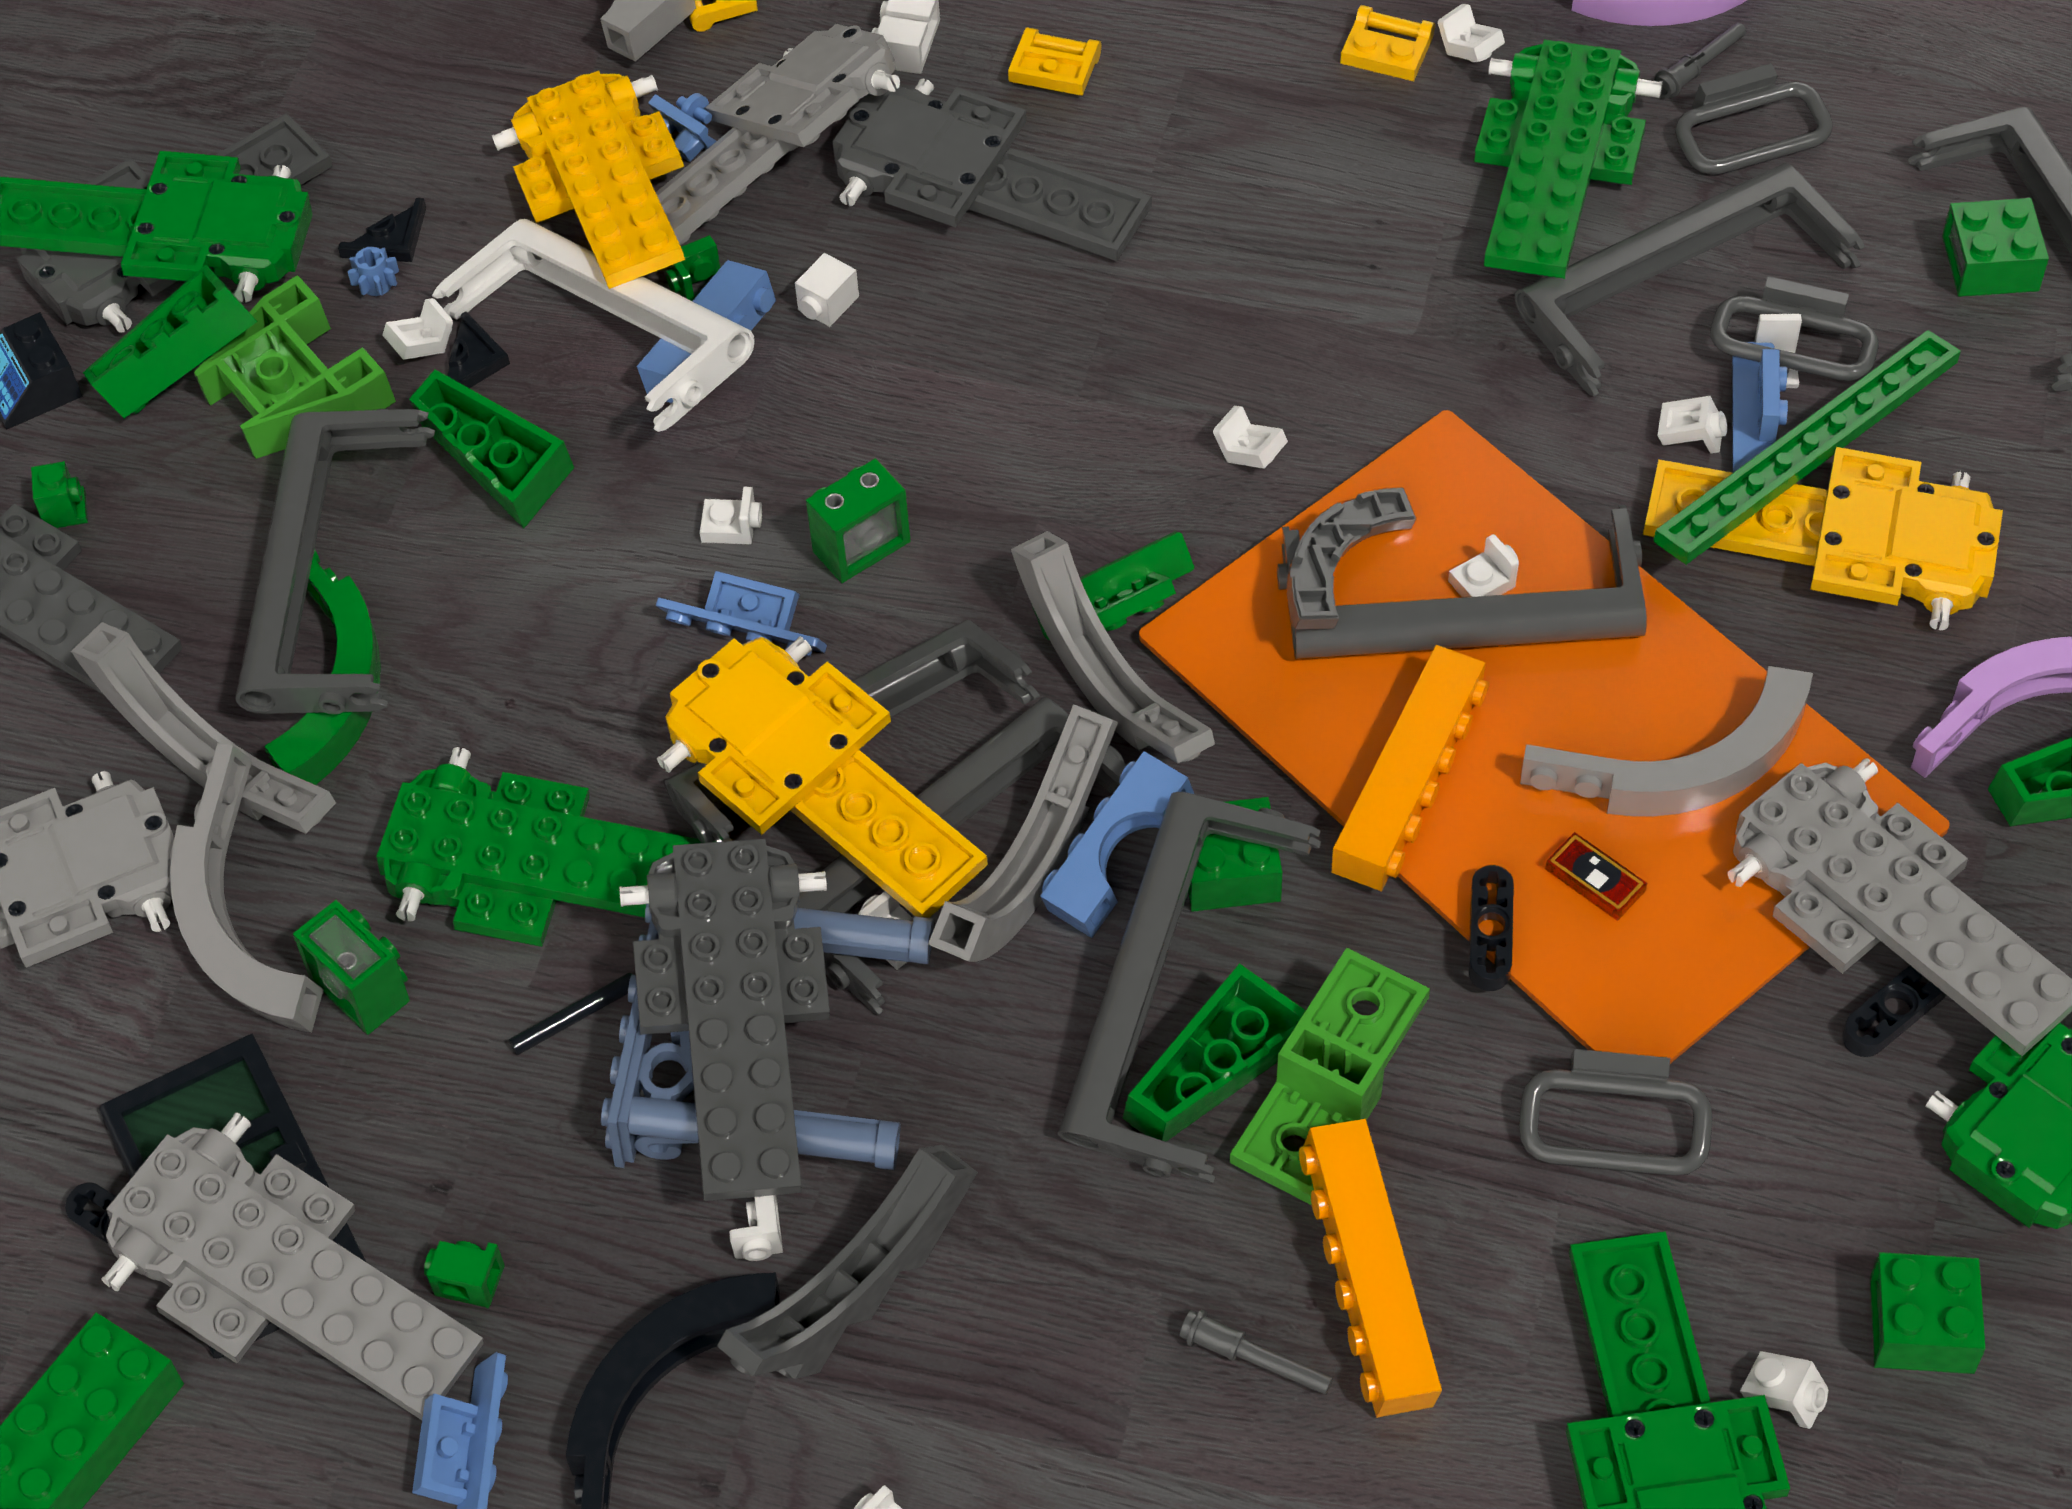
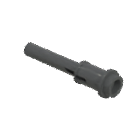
[1653,22,1746,98]
[1180,1309,1334,1395]

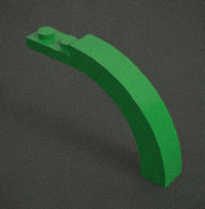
[264,549,381,785]

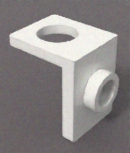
[1754,314,1802,388]

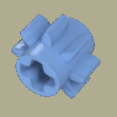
[347,247,399,296]

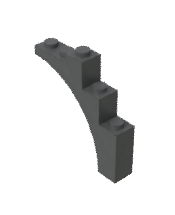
[717,1145,978,1379]

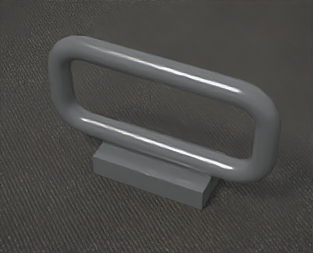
[1675,63,1833,175]
[1710,276,1879,381]
[1519,1049,1713,1176]

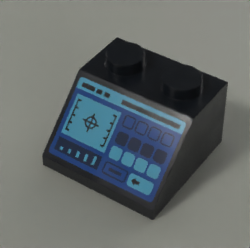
[0,312,83,430]

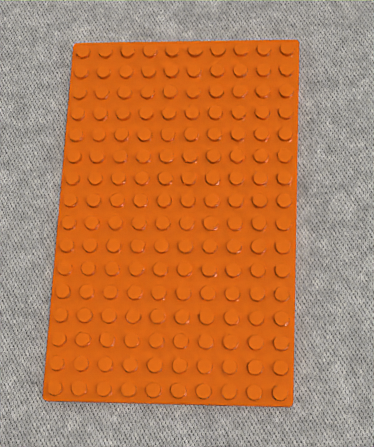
[1139,410,1950,1064]

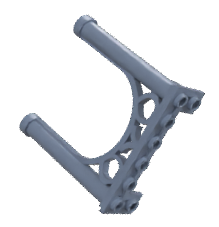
[601,904,934,1170]

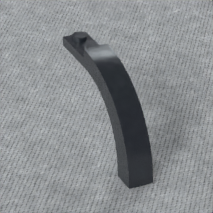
[566,1272,780,1509]

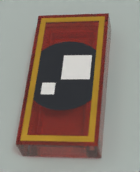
[1545,832,1647,921]

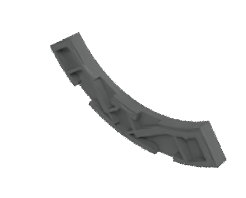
[1287,488,1416,629]

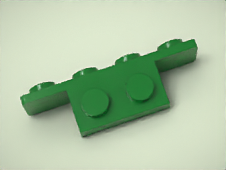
[1032,531,1194,640]

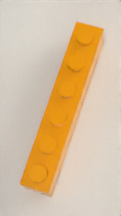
[1331,645,1489,892]
[1299,1119,1442,1418]

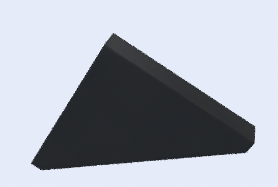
[338,198,426,262]
[447,311,510,388]

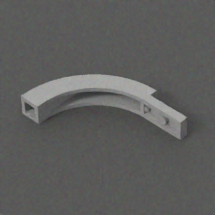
[1011,531,1215,764]
[71,622,336,834]
[1520,666,1813,816]
[928,704,1118,962]
[170,743,324,1033]

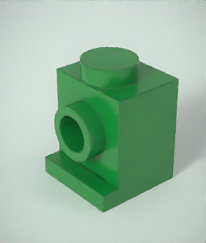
[31,461,88,528]
[424,1241,505,1308]

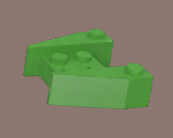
[194,275,396,459]

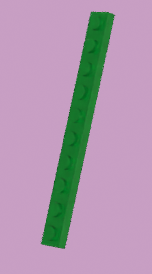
[1653,330,1961,565]

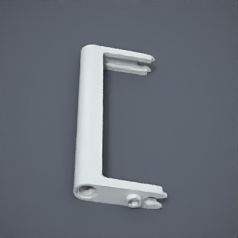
[432,219,755,432]

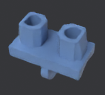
[648,93,716,162]

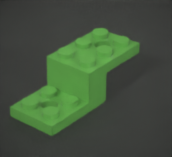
[1230,948,1430,1205]

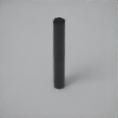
[509,972,632,1056]

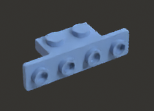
[1732,342,1788,473]
[656,571,827,657]
[412,1352,508,1509]

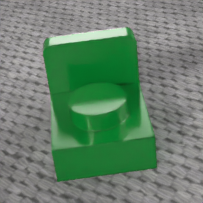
[665,235,720,301]

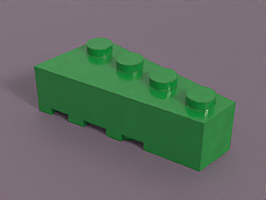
[83,264,257,419]
[409,369,574,529]
[1988,737,2072,826]
[1122,963,1306,1142]

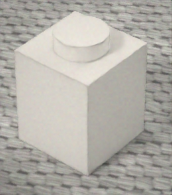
[795,253,859,327]

